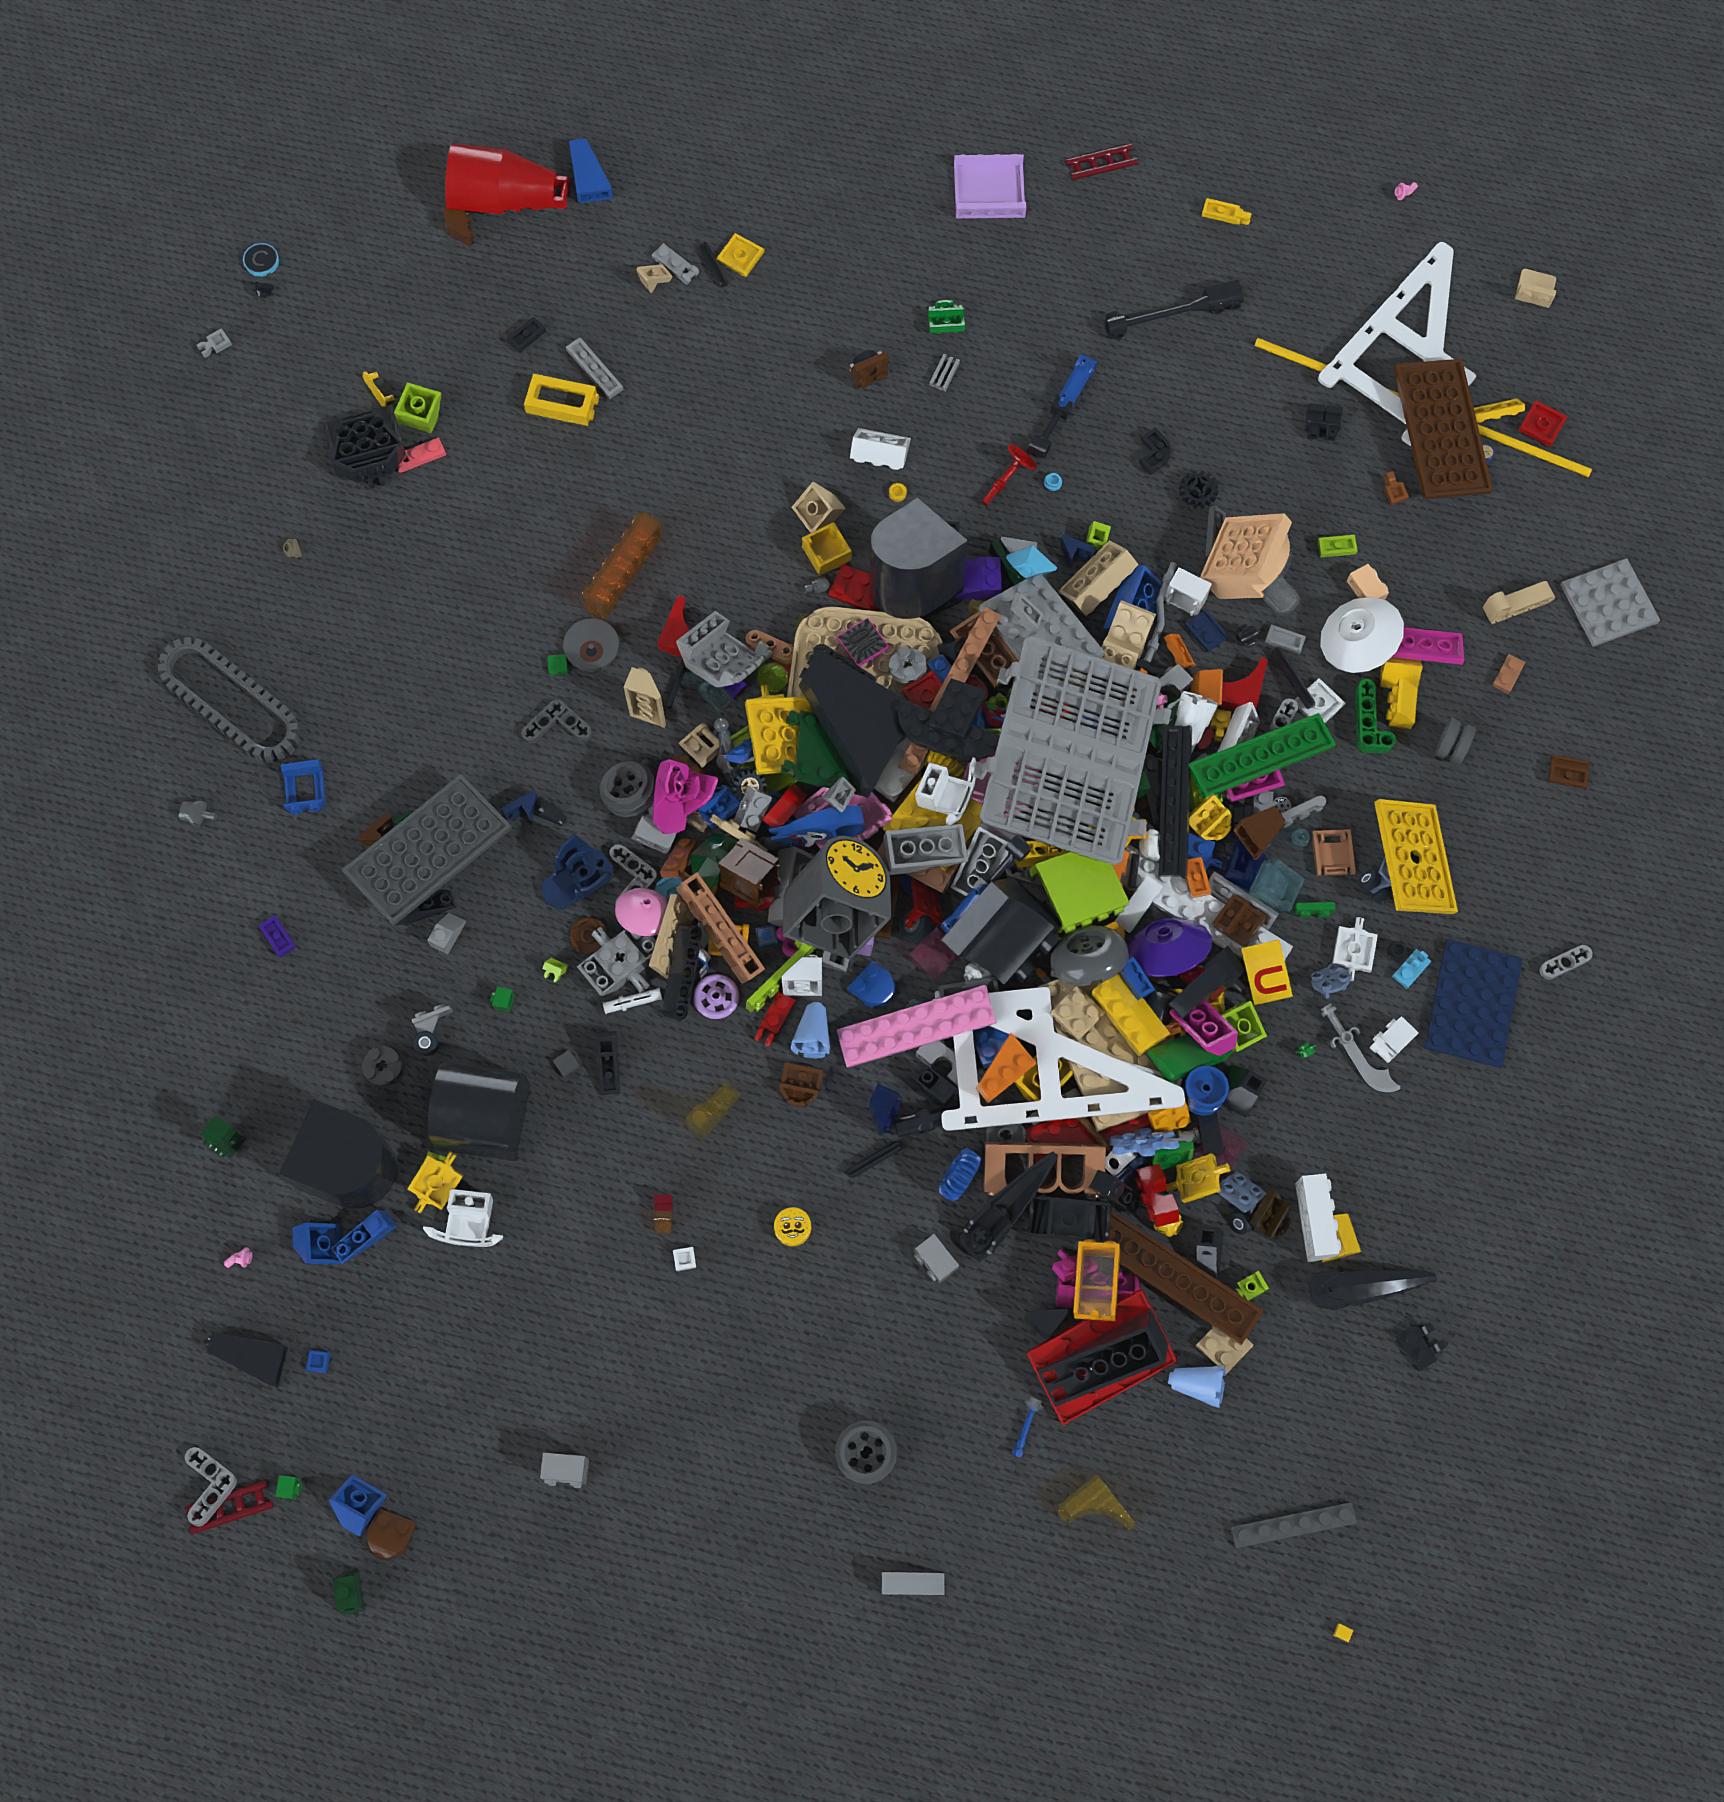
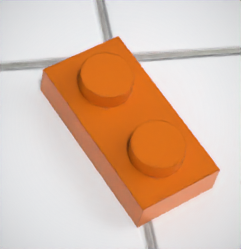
[1164,634,1195,669]
[1186,857,1212,899]

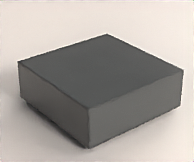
[553,1050,580,1077]

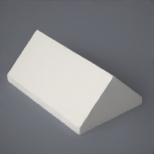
[1218,702,1260,752]

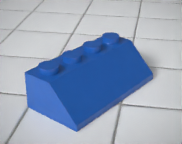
[1103,565,1163,633]

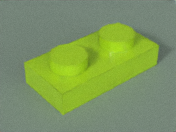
[1317,535,1358,558]

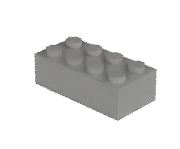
[950,822,1017,896]

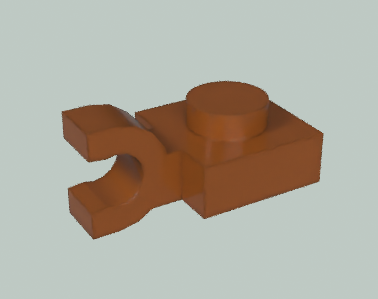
[1383,471,1409,505]

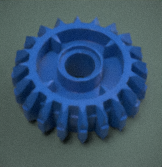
[939,1148,981,1201]

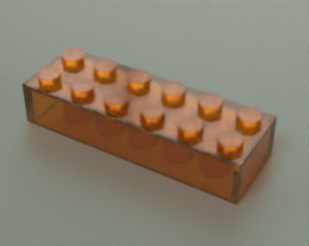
[582,511,663,621]

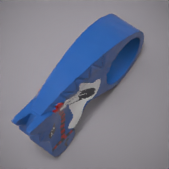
[769,805,866,853]

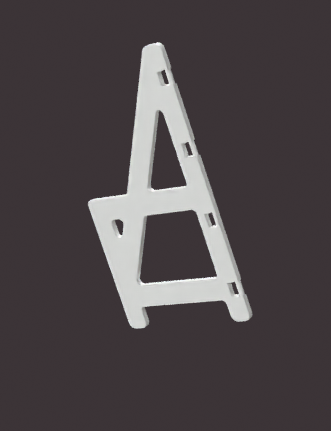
[1318,242,1476,446]
[932,987,1185,1131]

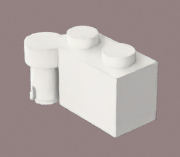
[1370,1016,1418,1063]

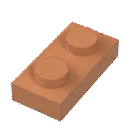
[1492,654,1525,694]

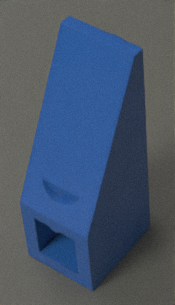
[331,1210,397,1264]

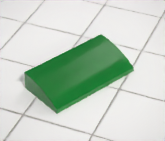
[1147,1034,1232,1083]

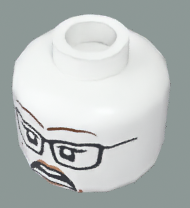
[964,962,992,981]

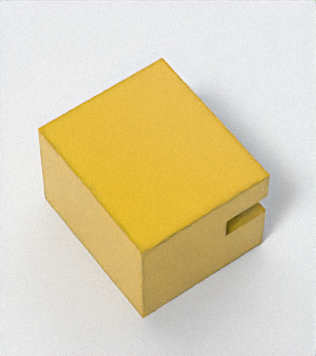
[1333,1624,1353,1642]

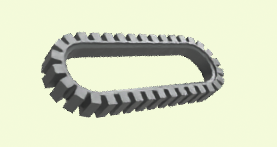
[158,637,301,763]

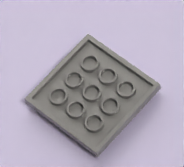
[1560,559,1660,647]

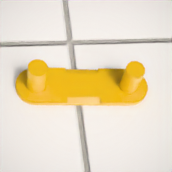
[362,371,394,407]

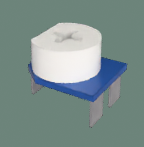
[697,947,711,979]

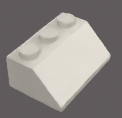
[850,428,911,470]
[782,955,822,996]

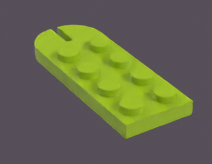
[746,940,817,1013]

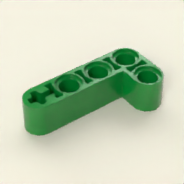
[1355,679,1396,753]

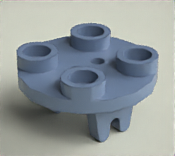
[1311,964,1351,999]

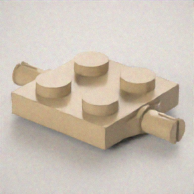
[709,814,768,852]

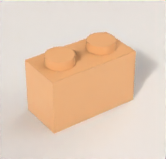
[1347,564,1389,600]

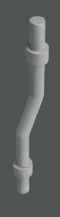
[1144,562,1177,664]

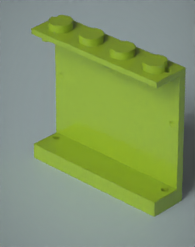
[1029,843,1130,933]

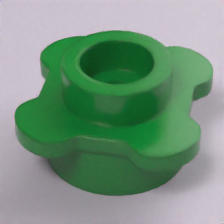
[1295,1042,1316,1058]

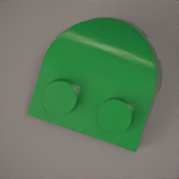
[928,300,965,334]

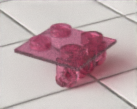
[910,927,960,982]

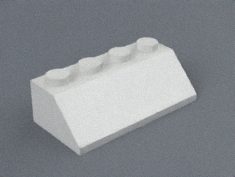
[1295,1174,1341,1262]

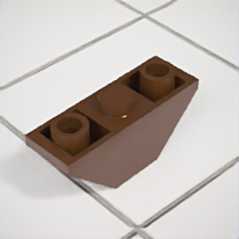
[443,207,474,246]

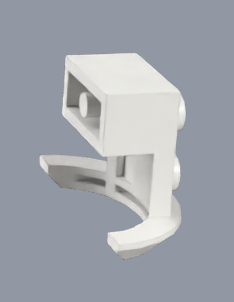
[915,757,977,825]
[423,1189,503,1247]

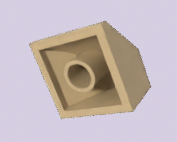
[791,482,845,533]

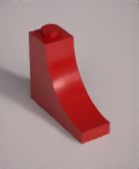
[657,595,690,658]
[1217,657,1268,711]

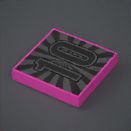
[837,618,889,667]

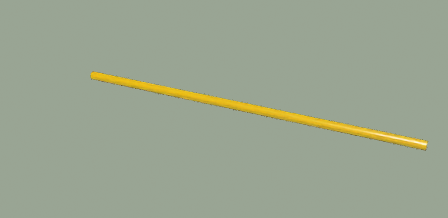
[1254,338,1592,477]

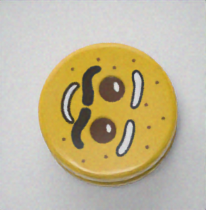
[774,1207,811,1246]

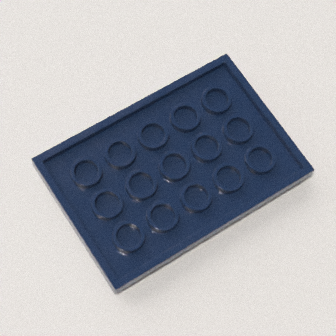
[1424,939,1523,1068]

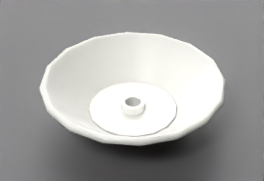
[1320,597,1404,673]

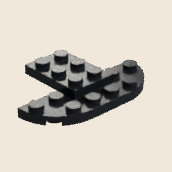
[898,678,1000,763]

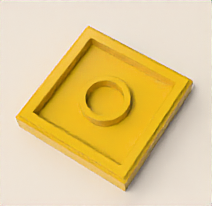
[716,233,765,277]

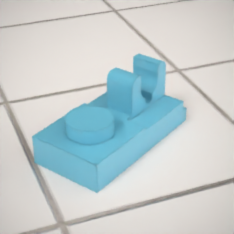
[1392,949,1431,989]

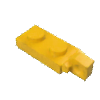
[1202,198,1252,225]

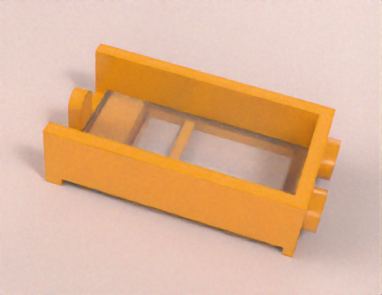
[1073,1239,1120,1321]

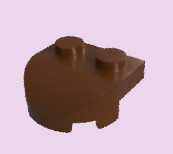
[780,1061,824,1106]
[367,1508,417,1561]

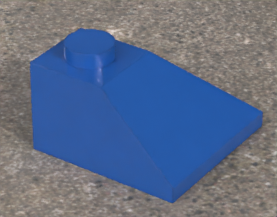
[292,1223,341,1264]
[329,1474,387,1537]

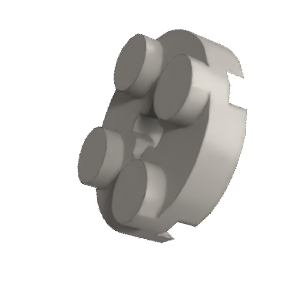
[889,647,927,683]

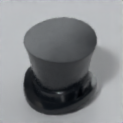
[1145,980,1179,1025]

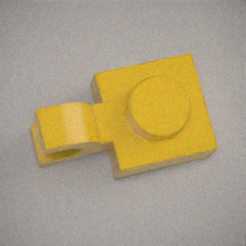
[1210,709,1231,742]

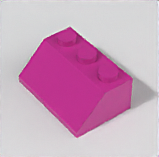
[1222,770,1285,802]
[1170,1001,1238,1056]

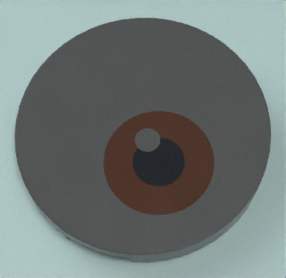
[563,618,619,672]

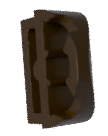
[1250,1189,1292,1239]

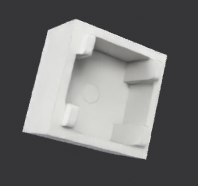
[1164,568,1212,616]

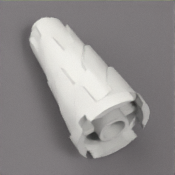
[1175,691,1218,754]

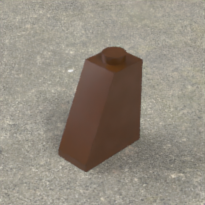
[1234,806,1286,860]

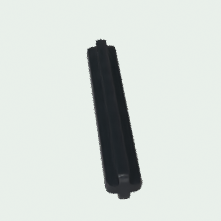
[1272,647,1315,709]

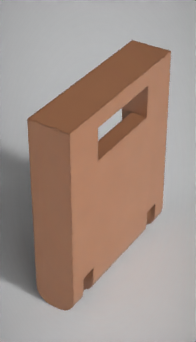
[1311,829,1355,876]

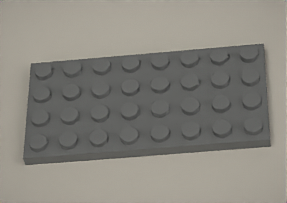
[342,774,512,926]

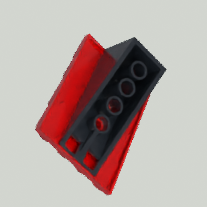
[1027,1288,1177,1426]

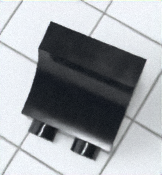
[942,877,1063,984]

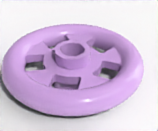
[693,974,739,1019]

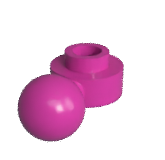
[776,926,799,957]

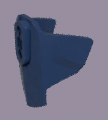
[542,834,613,910]

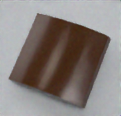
[1212,894,1267,947]

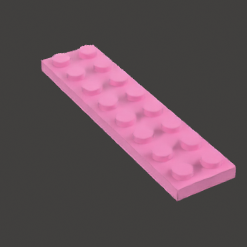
[837,985,997,1068]

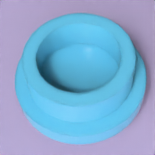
[1044,473,1062,491]

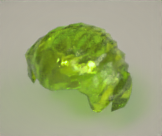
[757,663,788,692]

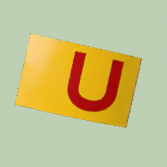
[1241,939,1293,1005]

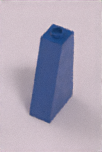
[569,139,613,203]

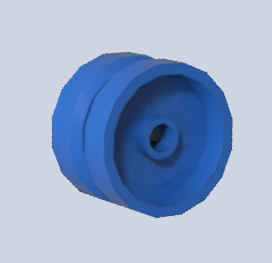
[1182,1065,1229,1116]

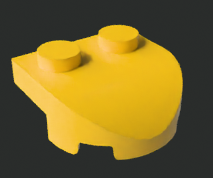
[1189,795,1232,840]

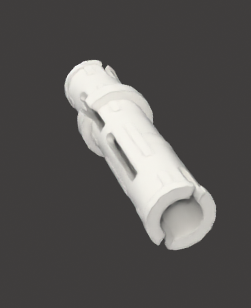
[602,988,662,1014]

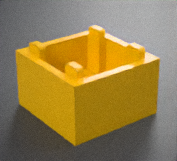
[802,522,852,576]

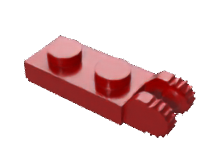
[754,992,795,1047]

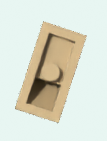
[636,264,673,293]

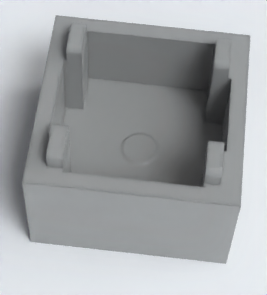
[540,1453,589,1488]

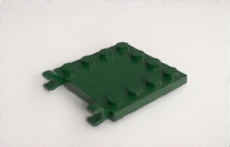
[781,711,863,796]

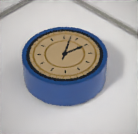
[1482,444,1495,462]

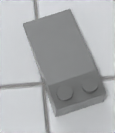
[883,824,968,875]

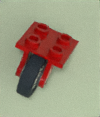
[899,878,943,943]

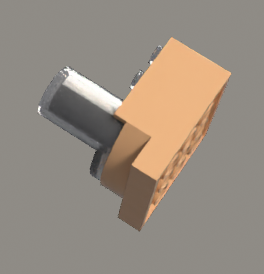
[1200,513,1300,615]

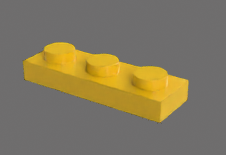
[1474,399,1525,423]

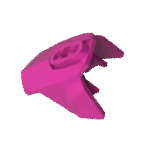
[653,759,718,834]

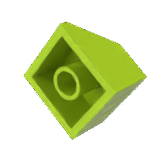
[394,382,441,433]
[1220,1001,1267,1053]

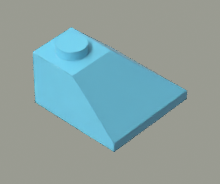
[1006,545,1057,579]

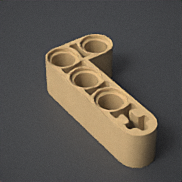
[1483,581,1555,624]

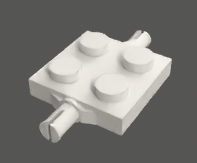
[1332,917,1377,981]

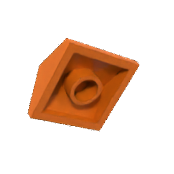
[1191,669,1223,706]

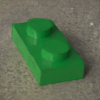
[1293,902,1335,918]

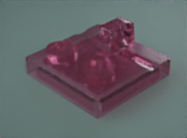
[1194,1124,1248,1176]

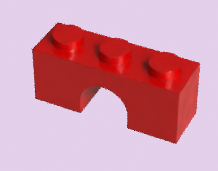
[1134,1164,1179,1227]

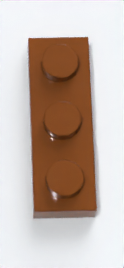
[660,838,699,878]

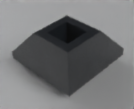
[1222,1065,1268,1118]

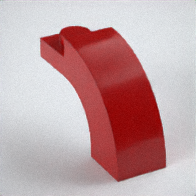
[762,783,807,828]

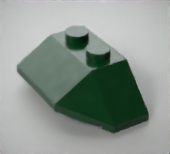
[691,833,739,890]

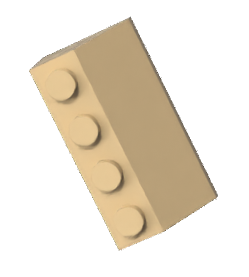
[1058,540,1139,616]
[624,667,666,728]

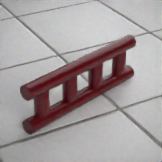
[1065,144,1138,181]
[185,1479,274,1535]

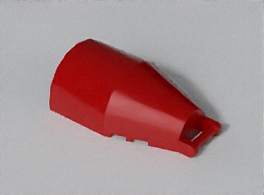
[445,143,571,214]

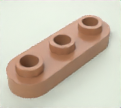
[746,630,794,664]

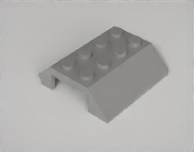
[676,611,773,687]

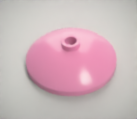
[615,888,668,936]

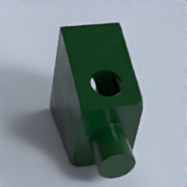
[333,1571,365,1616]

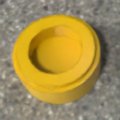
[889,483,907,502]

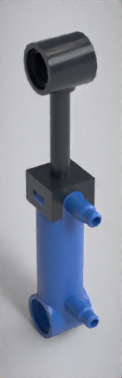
[1027,354,1098,459]
[940,834,1032,934]

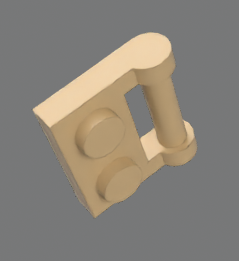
[679,723,719,767]

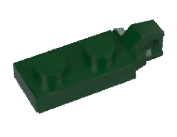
[988,538,1023,587]

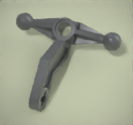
[714,717,754,802]

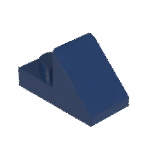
[1060,534,1097,566]
[501,790,538,822]

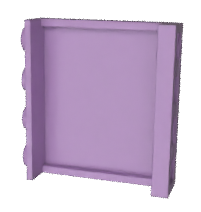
[954,154,1026,218]

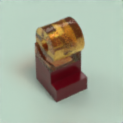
[654,1195,673,1233]

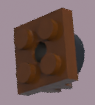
[849,350,888,389]

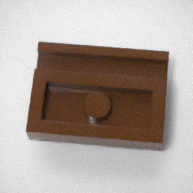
[1548,755,1590,789]

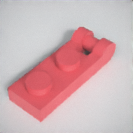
[397,438,446,473]

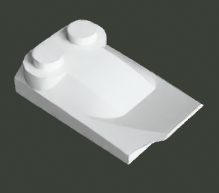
[874,735,925,803]

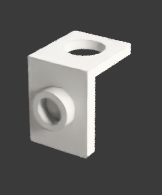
[1105,1151,1138,1177]

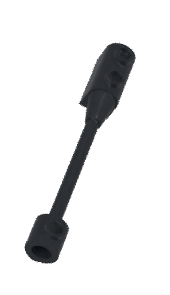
[1105,279,1244,339]

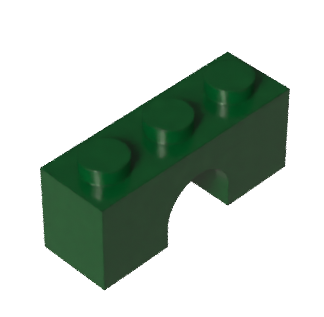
[200,1115,245,1158]

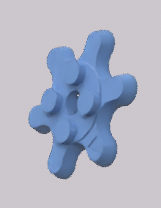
[1109,1128,1180,1156]

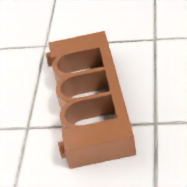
[676,872,765,984]
[983,1141,1106,1198]

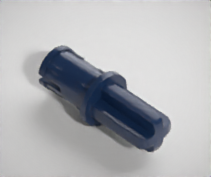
[1115,1154,1150,1183]

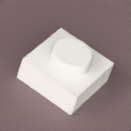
[673,1247,696,1271]

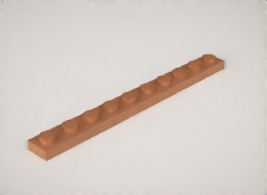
[898,607,1001,776]

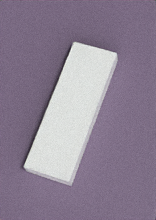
[1115,875,1163,933]

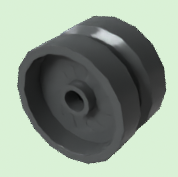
[1434,717,1476,765]

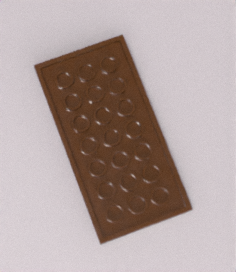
[1393,359,1493,500]

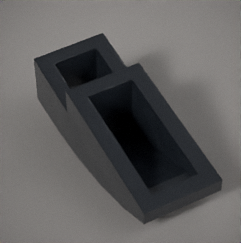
[1169,962,1229,1019]

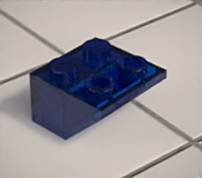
[1223,839,1269,893]
[869,1084,901,1136]

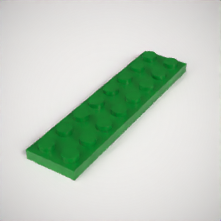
[1188,713,1336,799]

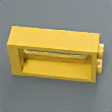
[524,374,599,426]

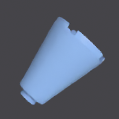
[791,1002,830,1059]
[1168,1366,1226,1408]

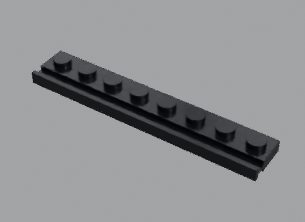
[1158,725,1192,877]

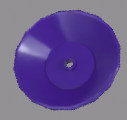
[1127,918,1212,977]

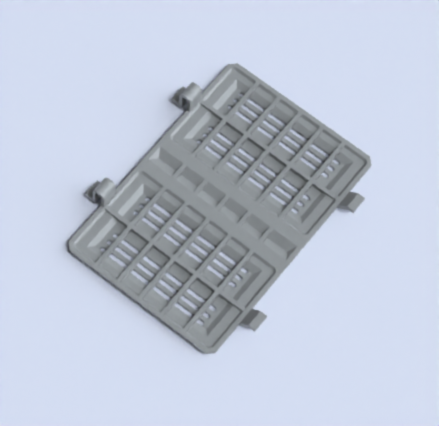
[972,636,1171,865]

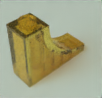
[685,1082,741,1140]
[1057,1474,1136,1531]

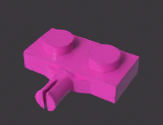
[1052,1249,1098,1282]

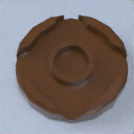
[570,917,608,955]

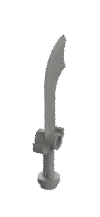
[1321,1004,1400,1092]

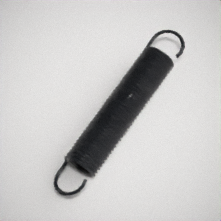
[1127,848,1140,895]

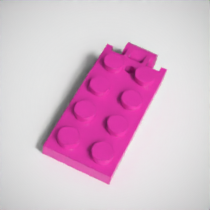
[1392,627,1465,665]

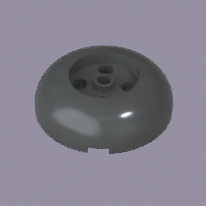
[1051,925,1129,985]

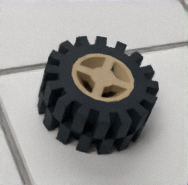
[729,768,766,801]

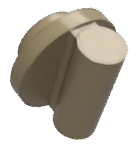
[283,539,302,558]

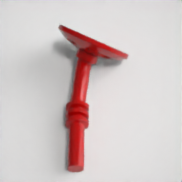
[981,444,1037,506]

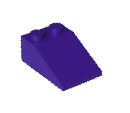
[954,557,1001,600]

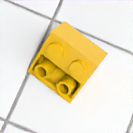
[1386,678,1418,729]

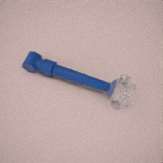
[1012,1397,1044,1457]

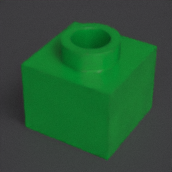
[490,986,515,1013]
[275,1475,302,1500]

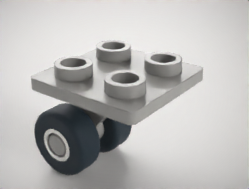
[412,1004,453,1056]

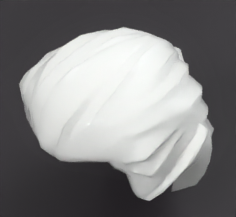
[1139,829,1160,862]

